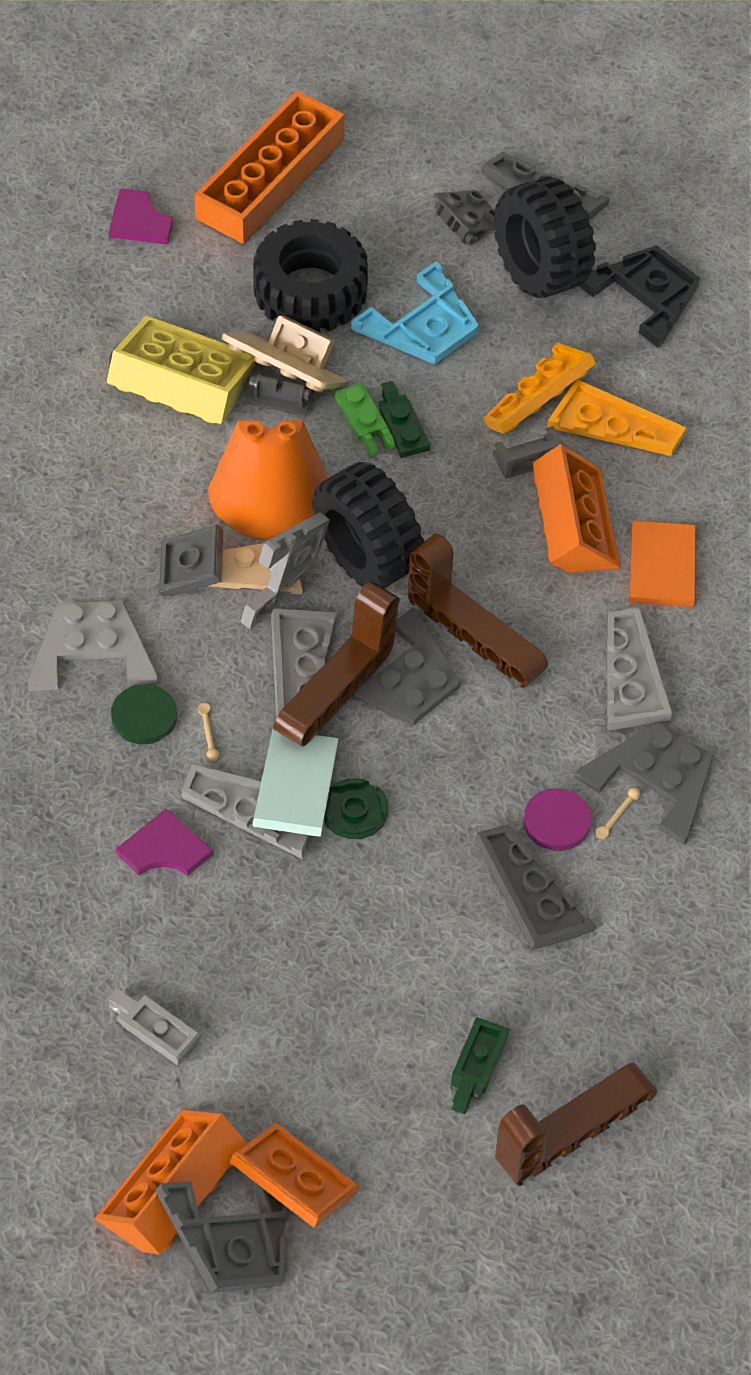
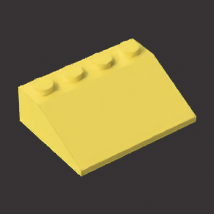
[107,315,256,424]

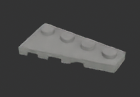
[607,608,672,731]
[271,609,337,718]
[181,764,310,859]

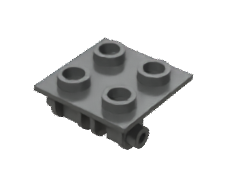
[434,190,496,245]

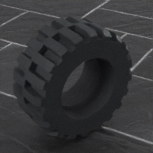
[493,176,596,298]
[253,219,368,333]
[312,462,424,588]

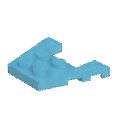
[351,261,479,365]

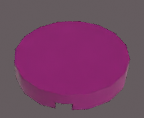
[524,789,591,851]

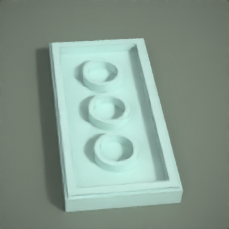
[253,729,338,837]

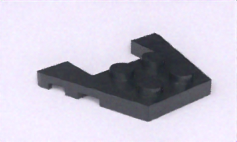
[579,245,700,348]

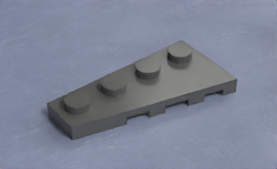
[482,152,610,220]
[475,825,596,950]

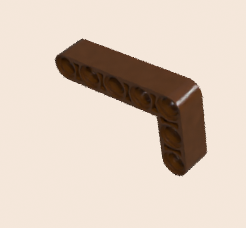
[408,533,548,688]
[273,581,399,747]
[495,1063,657,1186]

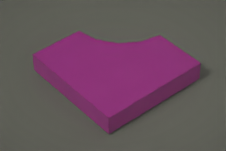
[109,188,173,245]
[116,809,213,876]

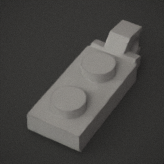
[108,988,200,1065]

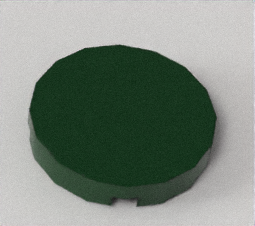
[111,684,177,745]
[324,779,388,839]

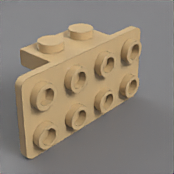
[221,315,348,392]

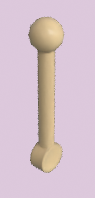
[198,703,219,761]
[596,787,641,840]

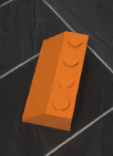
[532,444,621,573]
[94,1110,247,1255]

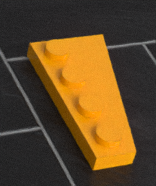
[483,342,596,434]
[547,380,686,456]

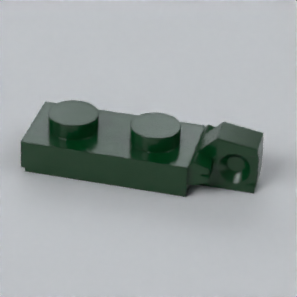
[379,381,430,458]
[450,1017,510,1114]

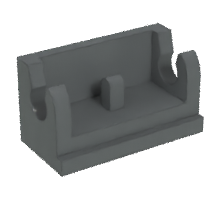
[492,426,565,479]

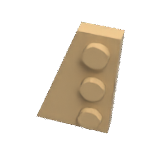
[209,543,302,595]

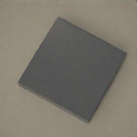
[159,524,223,596]

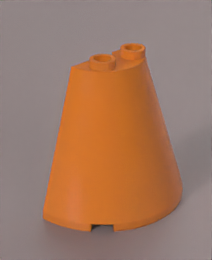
[208,420,329,540]

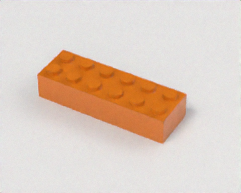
[194,90,344,244]

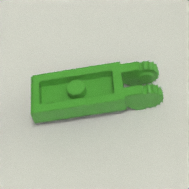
[334,382,395,457]

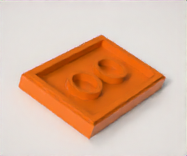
[629,520,695,607]
[230,1123,360,1228]

